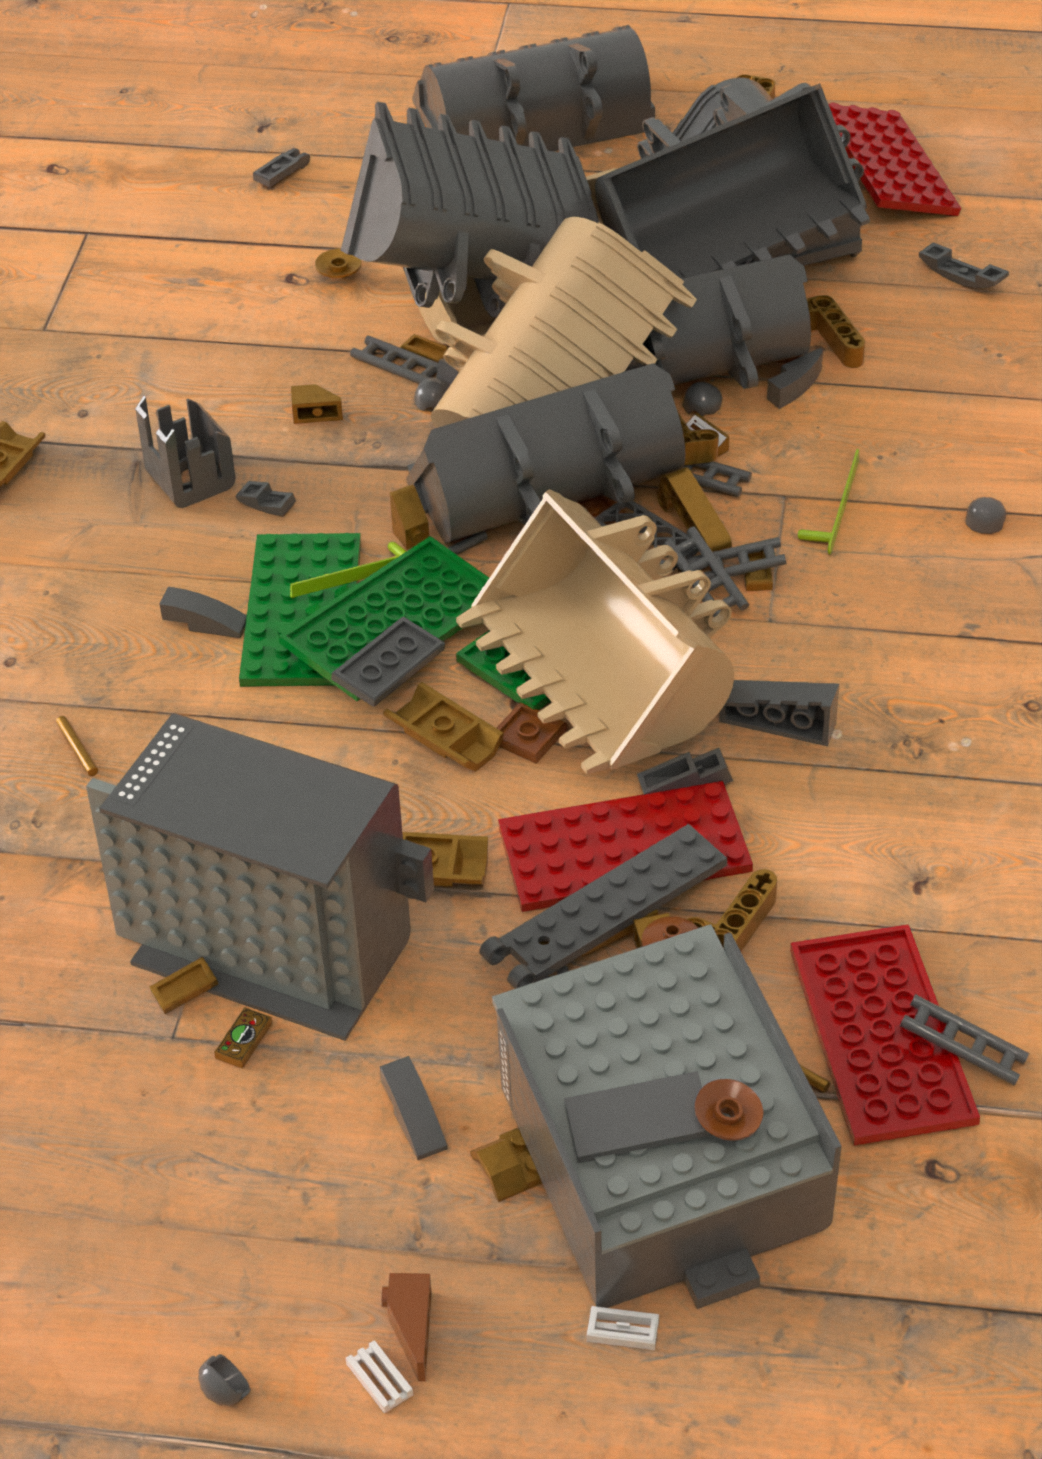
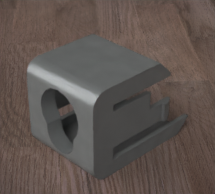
[135,396,236,508]

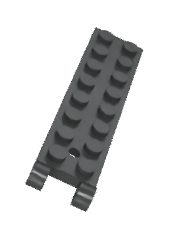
[479,824,727,989]

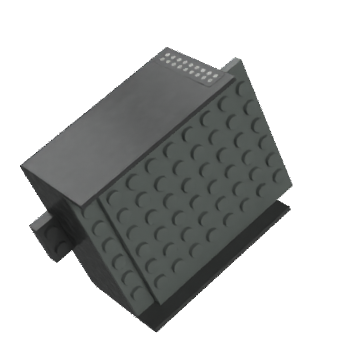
[86,713,434,1041]
[492,924,842,1309]

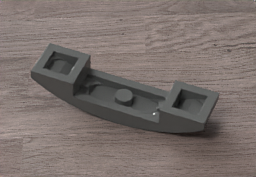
[919,242,1009,288]

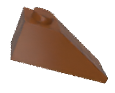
[382,1273,432,1381]

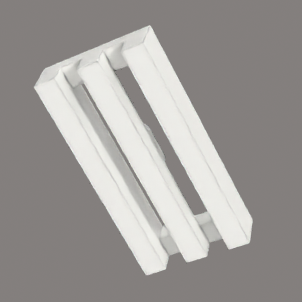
[587,1306,659,1350]
[346,1340,413,1413]

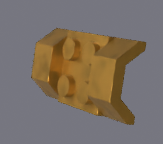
[0,421,46,487]
[383,682,504,772]
[403,832,489,887]
[470,1127,543,1202]

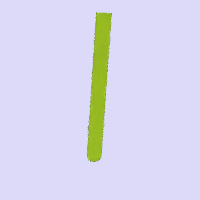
[798,449,859,555]
[290,542,407,598]

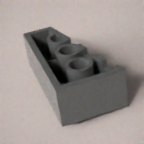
[719,680,839,747]

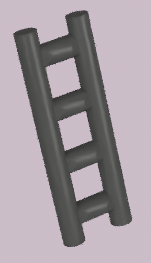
[350,335,439,384]
[683,461,752,497]
[664,527,749,617]
[677,537,787,579]
[900,994,1029,1085]

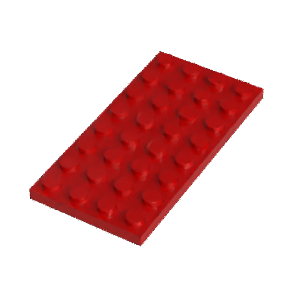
[828,102,962,216]
[498,781,753,912]
[790,924,980,1146]

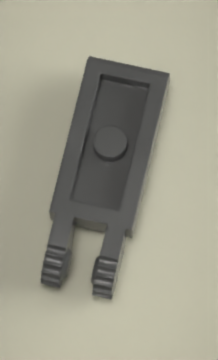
[253,148,311,188]

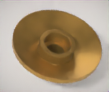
[315,249,362,278]

